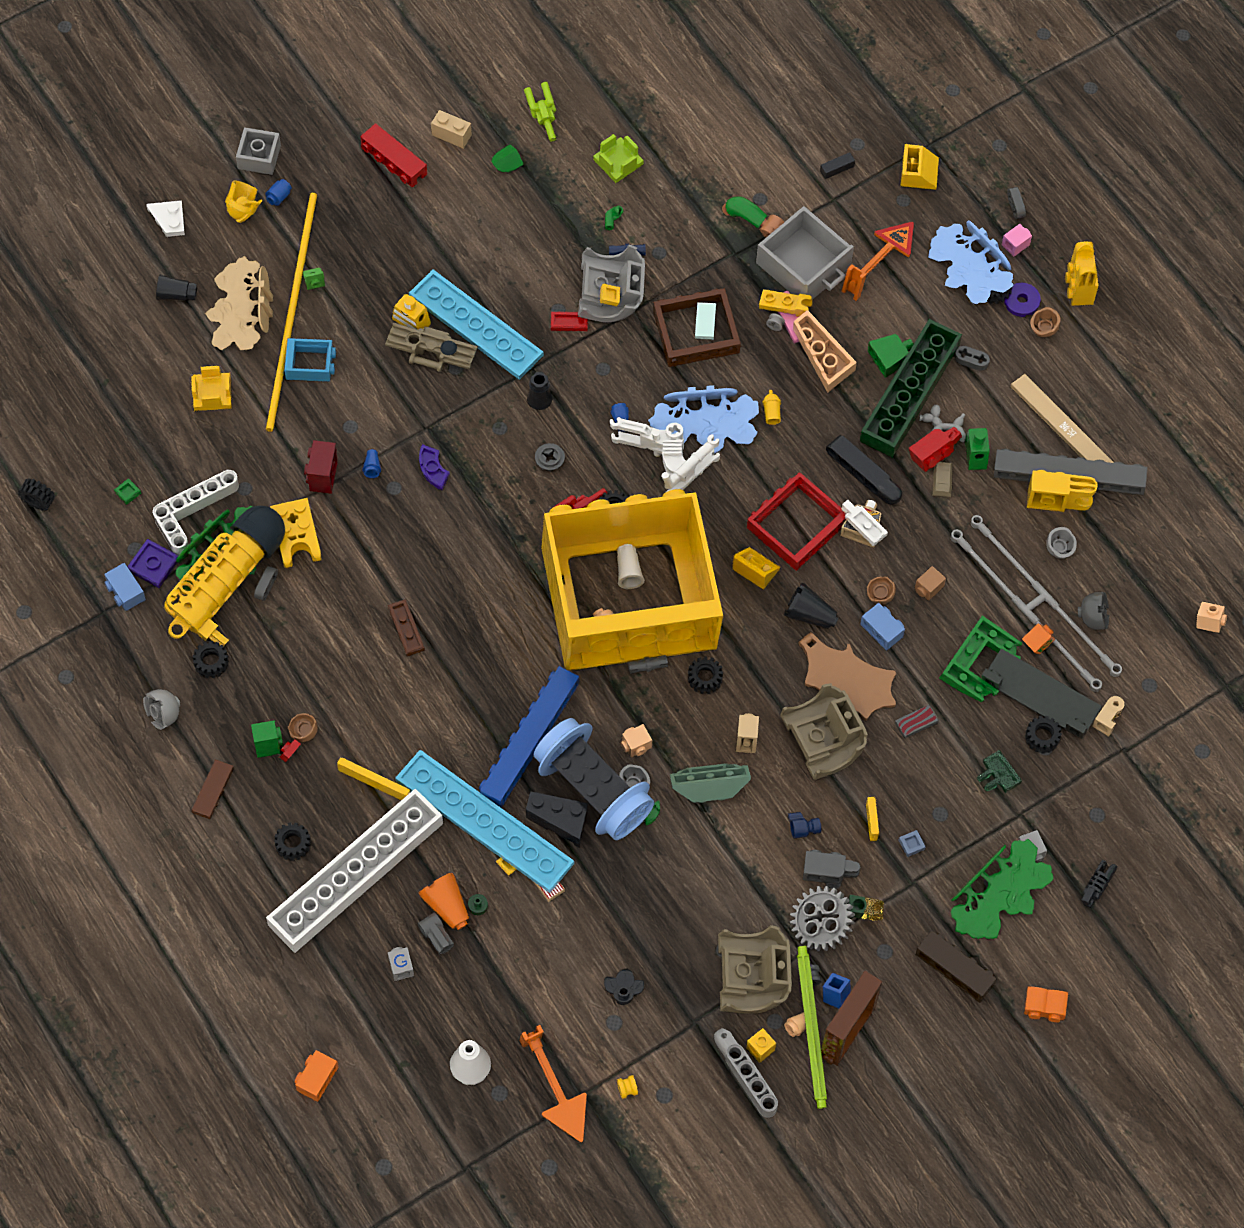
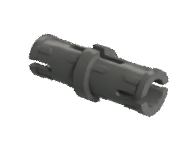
[628,655,668,674]

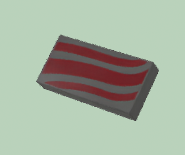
[895,705,939,739]

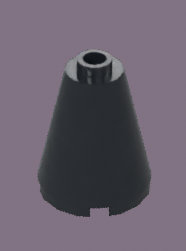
[783,582,839,629]

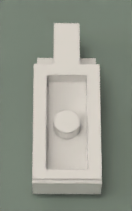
[841,500,888,546]

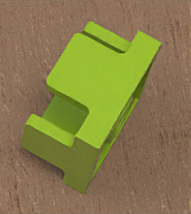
[593,134,644,183]

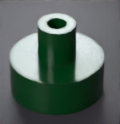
[468,894,488,916]

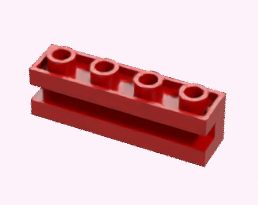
[360,123,427,188]

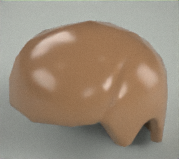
[867,576,896,605]
[288,713,318,742]

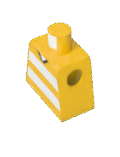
[392,294,431,330]

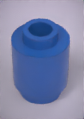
[265,179,292,206]

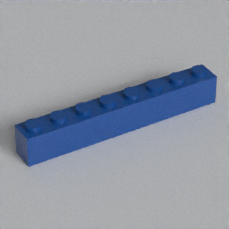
[479,666,579,808]

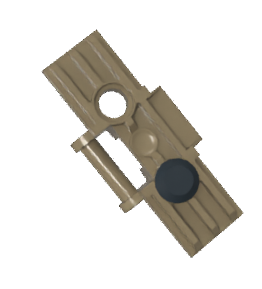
[385,323,478,372]

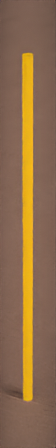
[266,193,317,432]

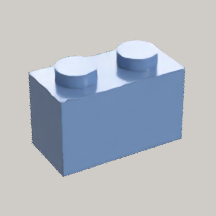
[104,563,146,611]
[860,603,905,651]

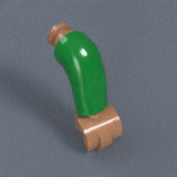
[722,196,784,238]

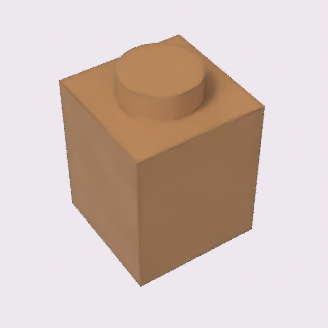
[915,566,946,601]

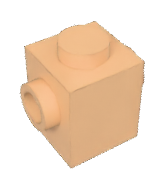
[1197,602,1227,633]
[621,724,652,757]

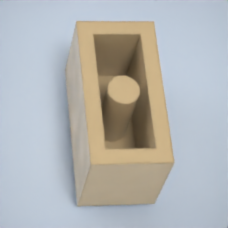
[431,110,472,149]
[736,714,759,753]

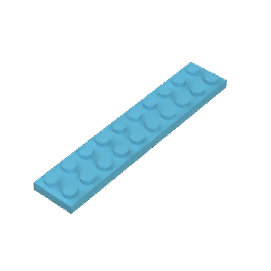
[395,750,574,893]

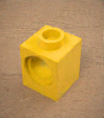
[746,1028,776,1063]

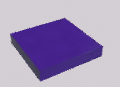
[127,539,179,588]

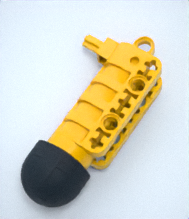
[164,506,285,646]

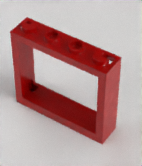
[747,472,846,571]

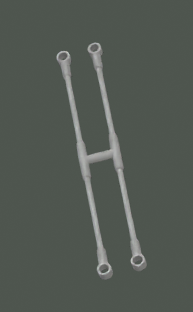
[951,515,1122,692]

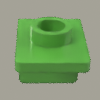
[303,268,325,290]

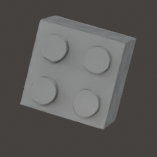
[236,127,281,175]

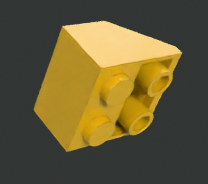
[900,144,939,190]

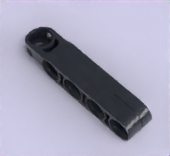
[826,435,902,505]

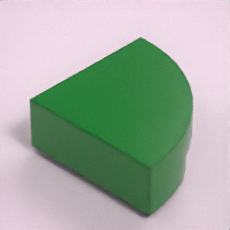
[644,801,660,826]

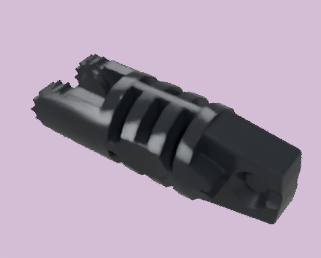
[1082,860,1118,908]

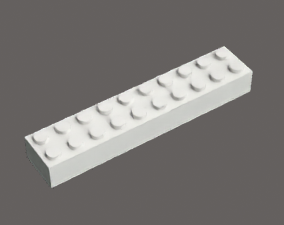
[266,789,443,953]

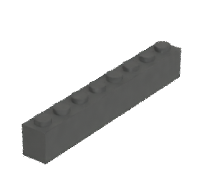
[993,449,1148,495]

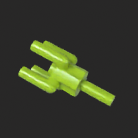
[524,82,556,142]

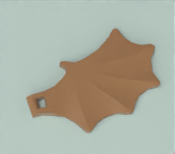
[798,632,896,721]

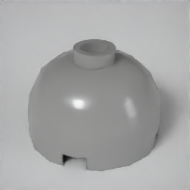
[143,689,180,730]

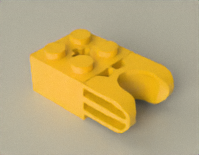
[1065,242,1099,306]
[1027,470,1098,512]
[270,498,322,568]

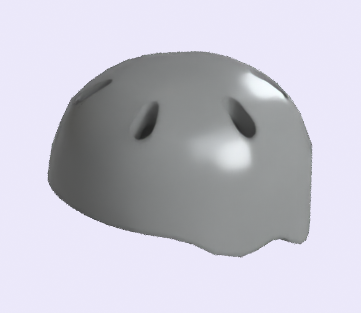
[1046,527,1077,559]
[619,764,650,788]

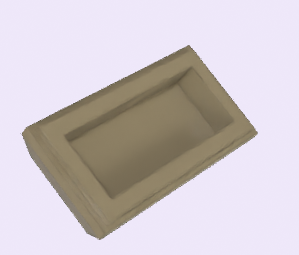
[932,462,953,497]

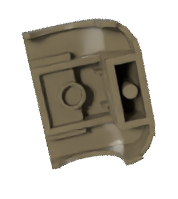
[780,683,868,780]
[718,925,792,1014]

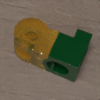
[847,895,884,921]

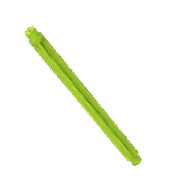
[797,946,827,1109]

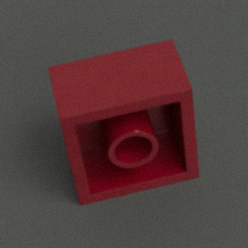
[304,440,338,494]

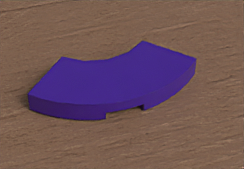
[419,444,450,490]

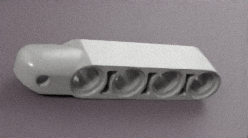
[714,1028,778,1118]

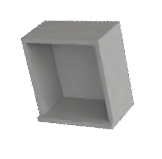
[756,206,854,300]

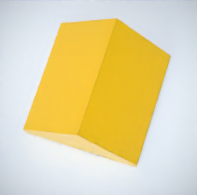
[733,547,780,590]

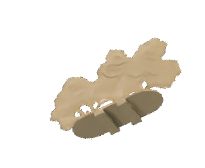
[205,256,273,350]

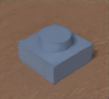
[899,830,926,857]

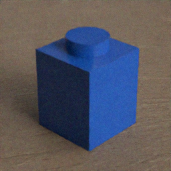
[823,973,851,1009]

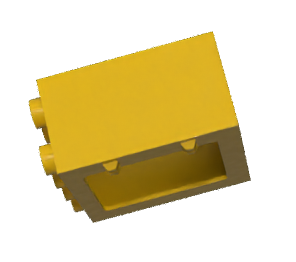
[541,489,723,671]

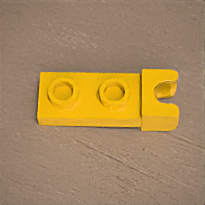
[759,289,812,317]

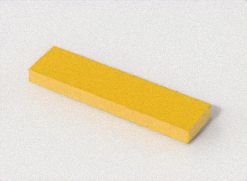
[337,757,410,800]

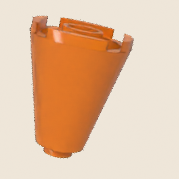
[419,873,469,930]

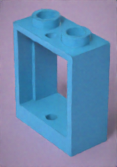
[285,338,336,381]

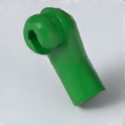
[605,205,624,230]

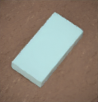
[695,303,716,340]

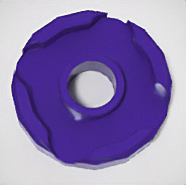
[1004,283,1041,317]

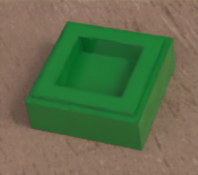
[114,478,141,505]

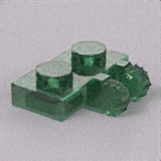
[977,750,1022,793]

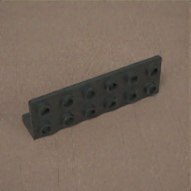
[982,649,1101,739]

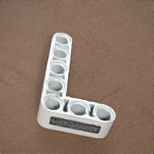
[153,470,239,555]

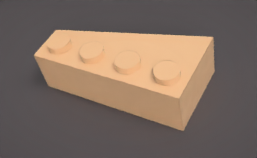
[793,310,856,393]

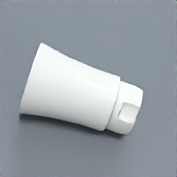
[617,544,645,589]

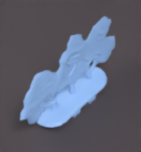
[928,220,1013,304]
[648,386,759,454]

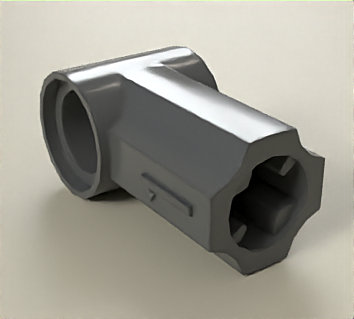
[417,912,454,955]

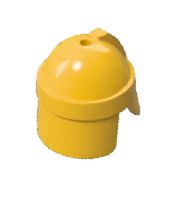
[225,180,262,223]

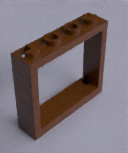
[653,288,741,367]
[821,971,882,1066]

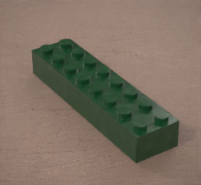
[860,319,962,458]

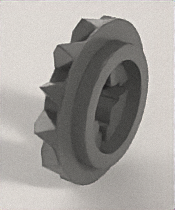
[535,443,565,471]

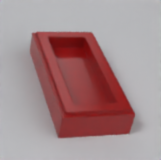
[551,312,588,331]

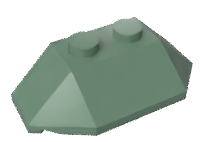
[670,764,751,803]

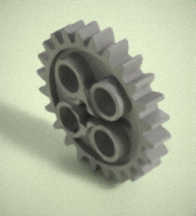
[790,886,855,951]

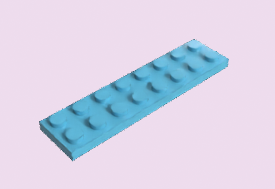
[409,270,543,380]

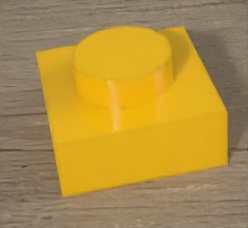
[600,284,620,307]

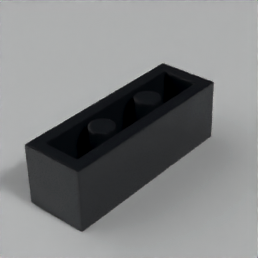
[820,152,855,179]

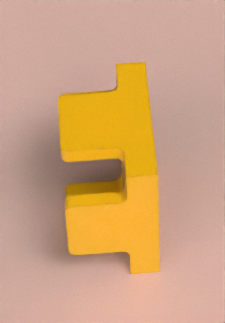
[191,366,232,411]

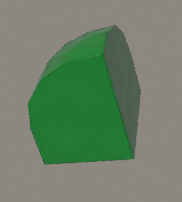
[491,145,524,172]

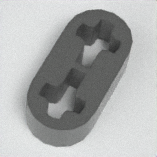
[1007,187,1026,219]
[955,346,990,371]
[254,566,278,601]

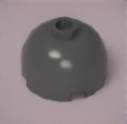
[1078,592,1109,630]

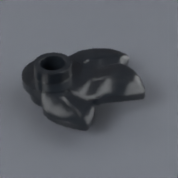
[604,968,644,1005]

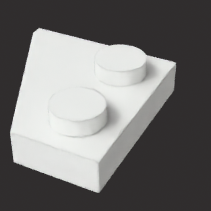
[147,201,185,237]

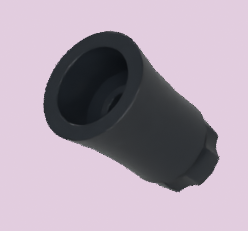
[156,274,197,301]
[527,372,553,410]

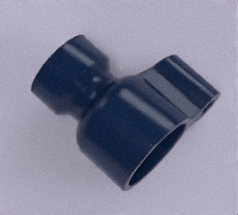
[788,812,821,839]

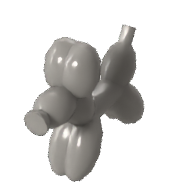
[919,405,966,442]

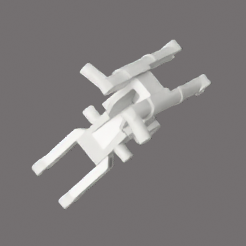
[610,417,720,493]

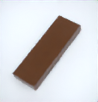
[388,599,425,657]
[191,759,234,819]

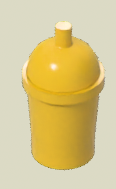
[762,390,781,425]

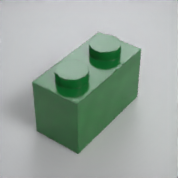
[251,720,283,758]

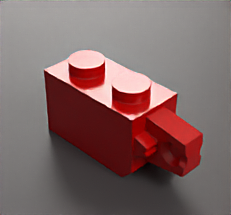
[909,427,962,472]

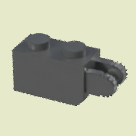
[803,850,861,884]

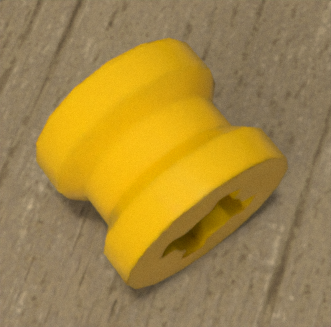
[617,1075,638,1099]

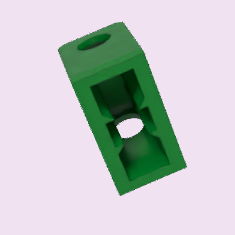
[867,334,914,378]
[965,428,990,470]

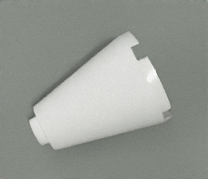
[450,1040,491,1085]

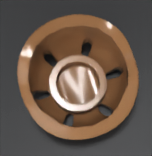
[1030,307,1060,337]

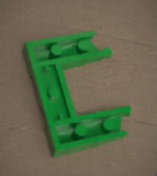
[939,615,1022,702]

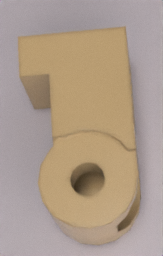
[1092,696,1124,736]

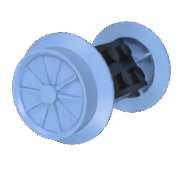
[534,718,654,840]

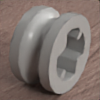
[766,314,785,331]

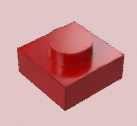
[279,739,301,762]

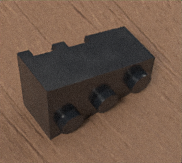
[526,791,588,848]

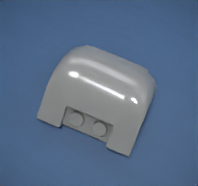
[578,245,645,322]

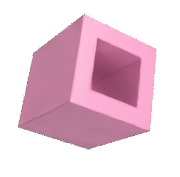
[1002,224,1032,257]

